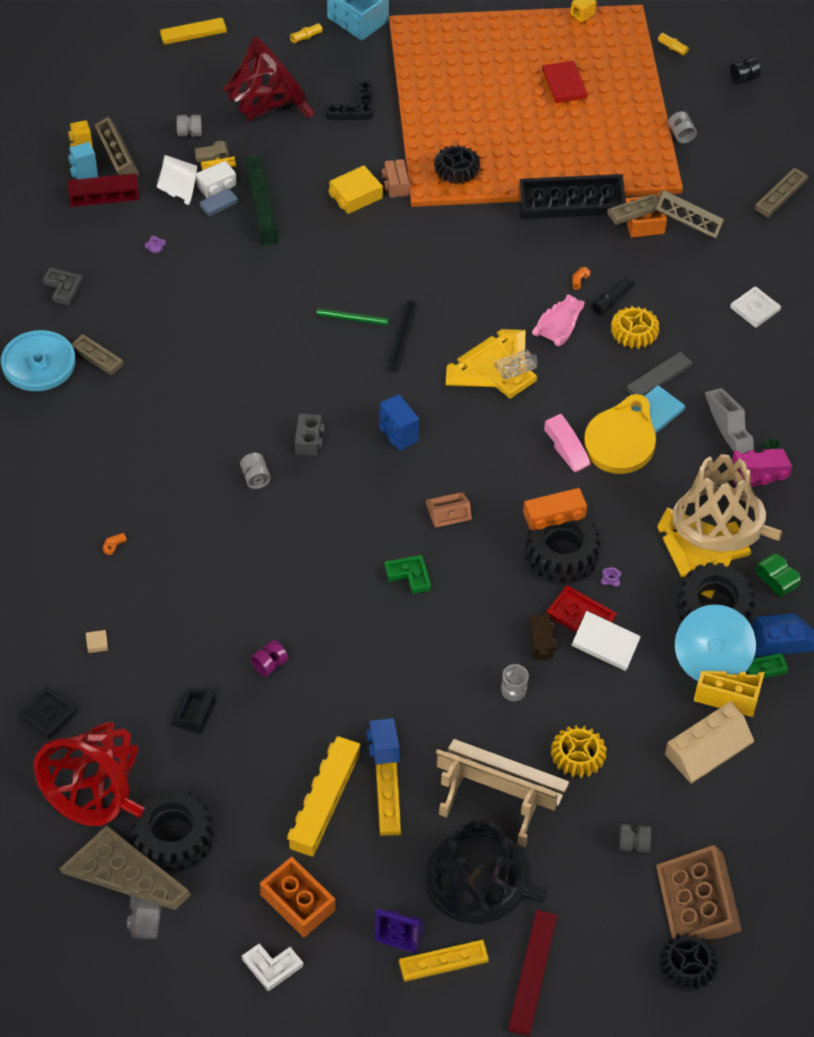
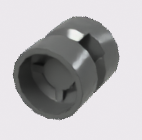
[619,823,651,853]

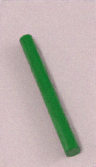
[317,308,388,326]

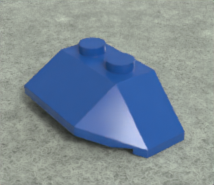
[751,613,814,657]

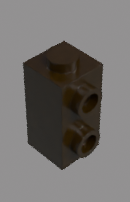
[528,614,557,660]

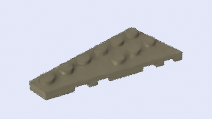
[59,826,191,910]

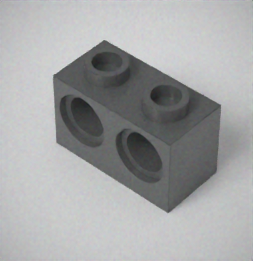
[295,413,325,456]

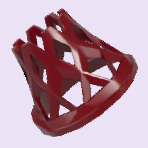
[223,36,315,121]

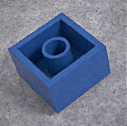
[379,394,419,451]

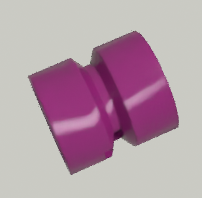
[250,640,289,677]

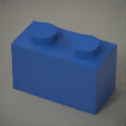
[366,718,400,765]

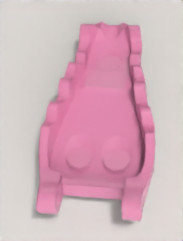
[532,294,585,347]

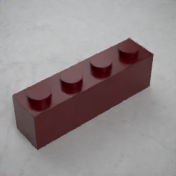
[67,173,139,207]

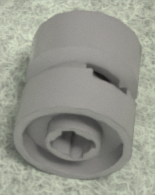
[668,111,697,144]
[177,115,202,137]
[240,453,271,489]
[501,664,529,701]

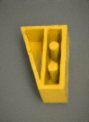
[694,671,765,717]

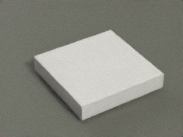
[730,286,781,328]

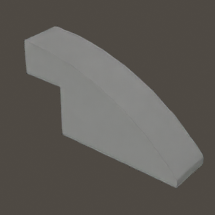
[705,388,754,453]

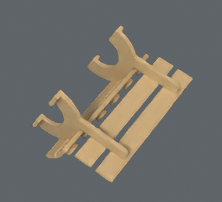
[436,739,569,847]

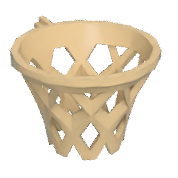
[673,455,782,552]

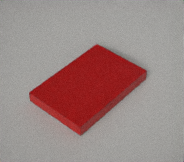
[542,60,588,103]
[546,585,617,633]

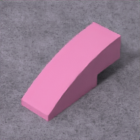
[544,414,591,473]

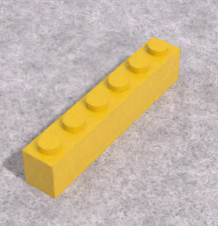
[287,736,360,857]

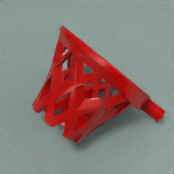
[33,722,145,826]

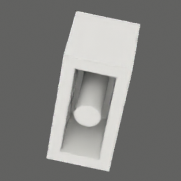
[196,161,236,198]

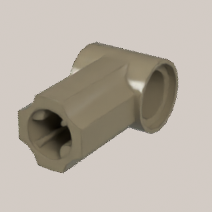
[194,141,230,163]

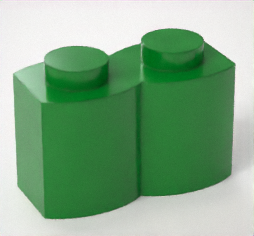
[755,553,801,598]

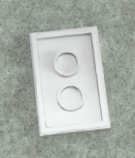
[571,611,641,671]

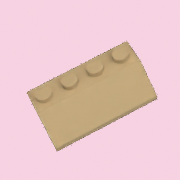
[665,701,754,784]

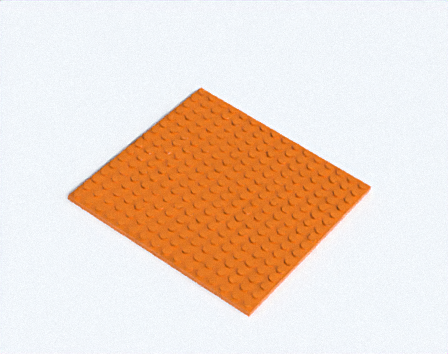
[389,5,683,207]

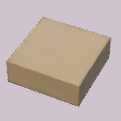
[86,630,108,653]

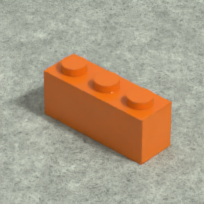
[523,488,587,531]

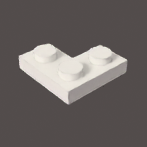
[242,943,303,991]

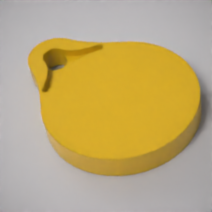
[584,394,656,474]

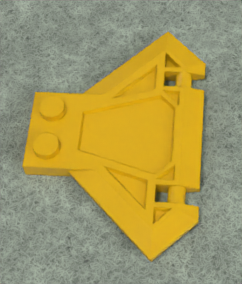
[446,329,537,399]
[657,507,751,599]

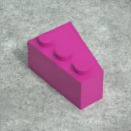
[732,449,792,487]

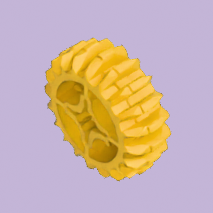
[611,306,660,350]
[551,724,607,779]

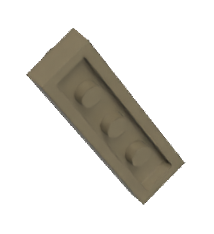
[754,168,808,218]

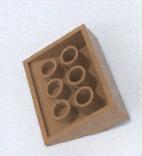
[656,845,742,940]

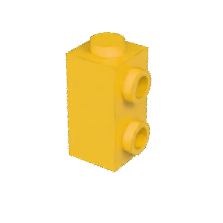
[68,120,93,148]

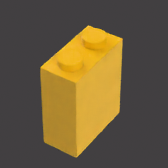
[328,166,383,214]

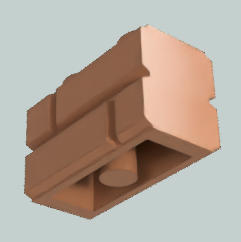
[381,159,410,198]

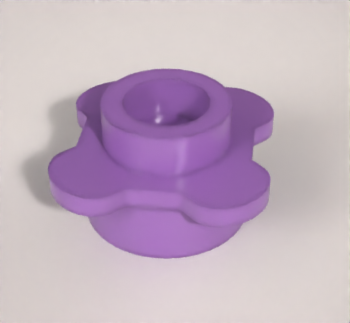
[145,236,166,253]
[601,567,621,587]

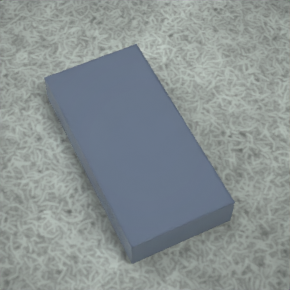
[200,188,238,217]

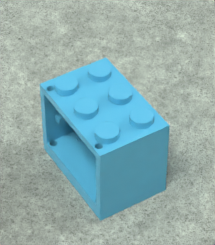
[327,0,389,40]

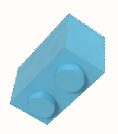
[68,142,98,179]

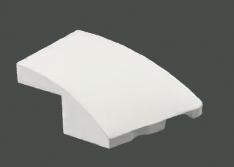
[157,155,197,205]

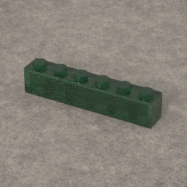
[245,155,278,246]

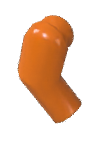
[572,267,591,290]
[103,532,127,555]

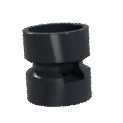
[730,57,761,84]

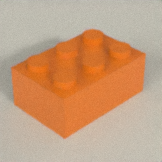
[260,857,336,938]

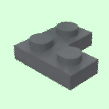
[43,267,83,306]

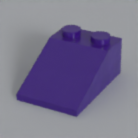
[375,909,425,953]

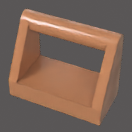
[426,492,472,527]

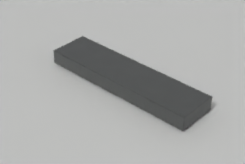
[626,351,693,396]

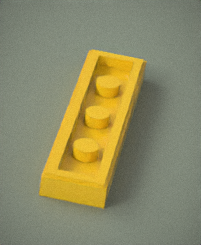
[160,18,227,45]
[376,762,401,836]
[399,939,489,982]

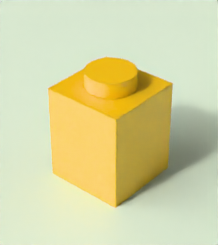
[571,0,597,22]

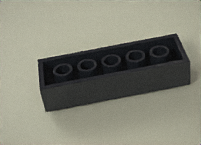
[518,174,625,219]

